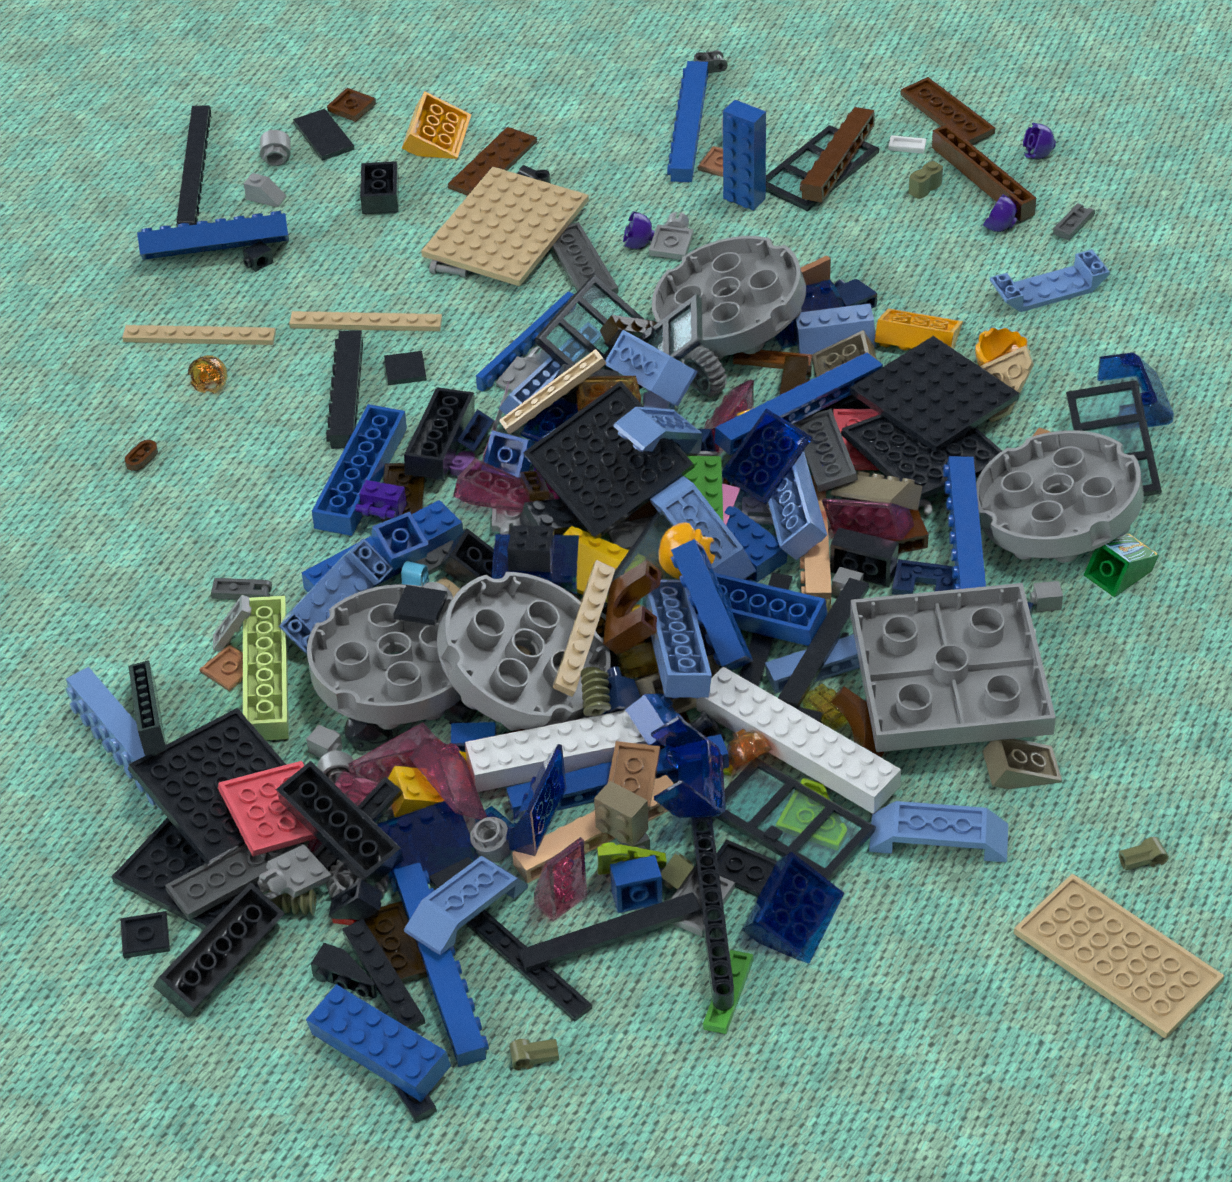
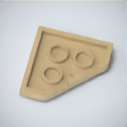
[980,346,1034,422]

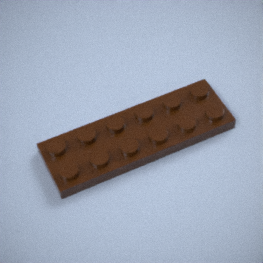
[900,77,996,144]
[448,127,537,196]

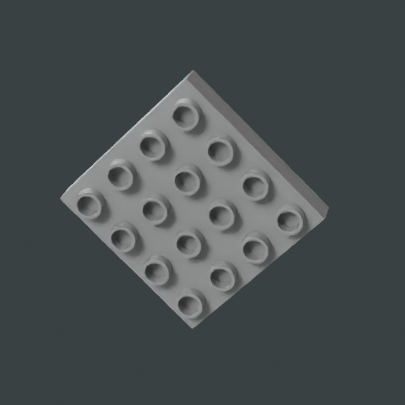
[850,583,1056,752]

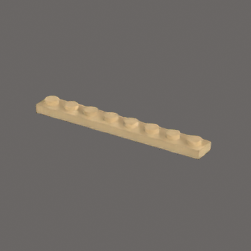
[289,311,442,331]
[122,325,276,345]
[552,560,615,697]

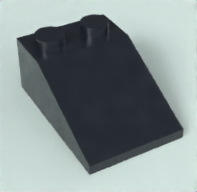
[438,528,508,584]

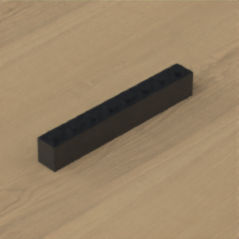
[326,330,363,449]
[128,660,167,756]

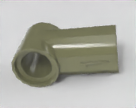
[1118,836,1169,870]
[509,1039,559,1071]

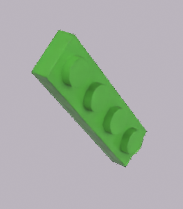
[703,950,754,1034]

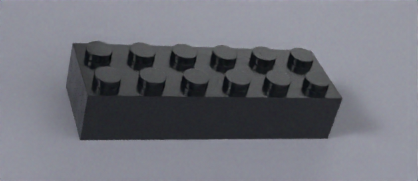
[404,387,475,480]
[276,761,404,886]
[153,883,285,1018]

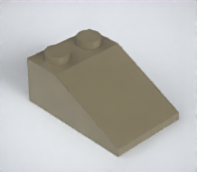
[812,330,877,377]
[982,738,1062,789]

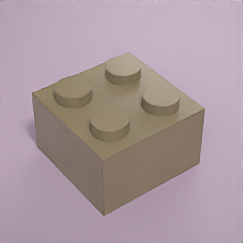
[594,781,649,847]

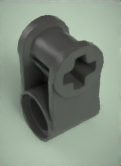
[694,50,728,73]

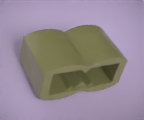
[908,161,943,199]

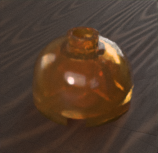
[188,355,228,394]
[727,728,772,769]

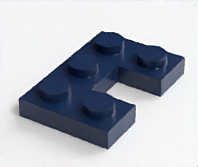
[892,559,956,595]

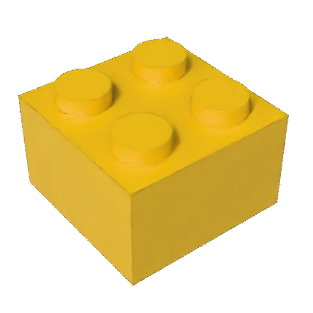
[388,766,445,820]

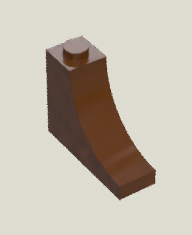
[878,507,929,554]
[831,686,884,758]

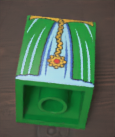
[1084,533,1159,598]

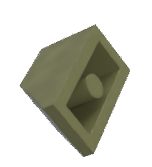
[661,851,695,890]

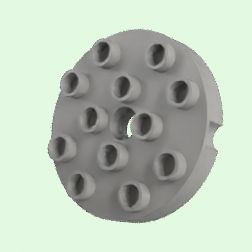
[652,236,806,360]
[976,431,1144,562]
[437,572,610,731]
[307,585,461,729]

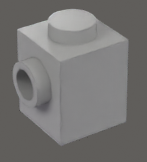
[832,567,863,596]
[1030,581,1063,612]
[306,725,343,758]

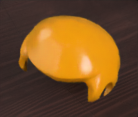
[975,328,1030,366]
[659,522,715,580]

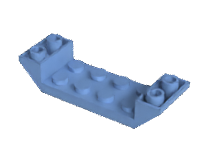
[990,249,1110,312]
[605,330,697,406]
[613,407,703,454]
[650,476,756,580]
[279,539,393,655]
[869,801,1008,862]
[404,856,529,955]

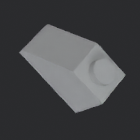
[244,173,286,207]

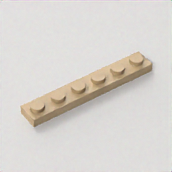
[499,349,607,435]

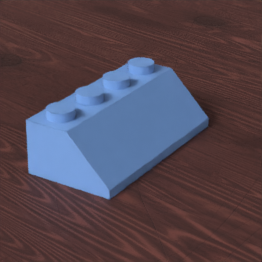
[793,304,876,355]

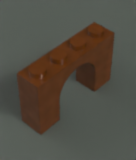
[603,560,661,656]

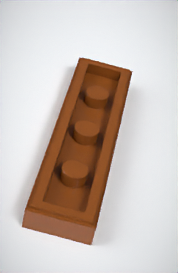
[733,350,812,369]

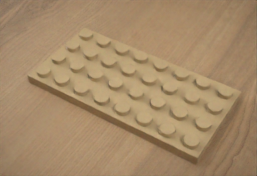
[1014,874,1224,1039]

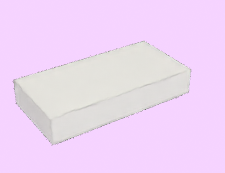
[888,135,926,154]

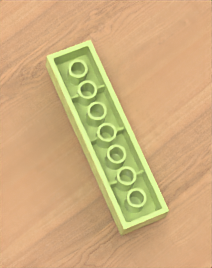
[243,596,289,740]

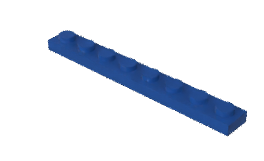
[476,291,575,392]

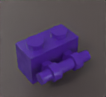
[355,480,406,520]

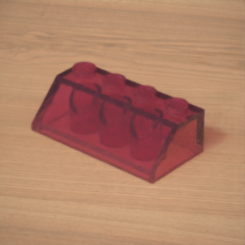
[703,379,754,456]
[822,498,914,540]

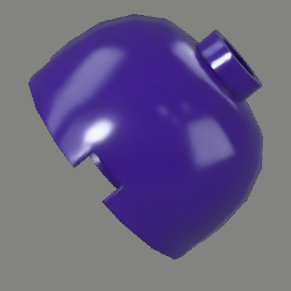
[1023,123,1056,159]
[983,194,1017,232]
[623,211,655,249]

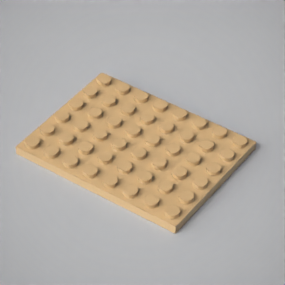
[421,167,589,286]

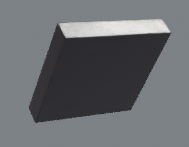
[384,351,427,386]
[393,585,448,626]
[120,911,170,959]

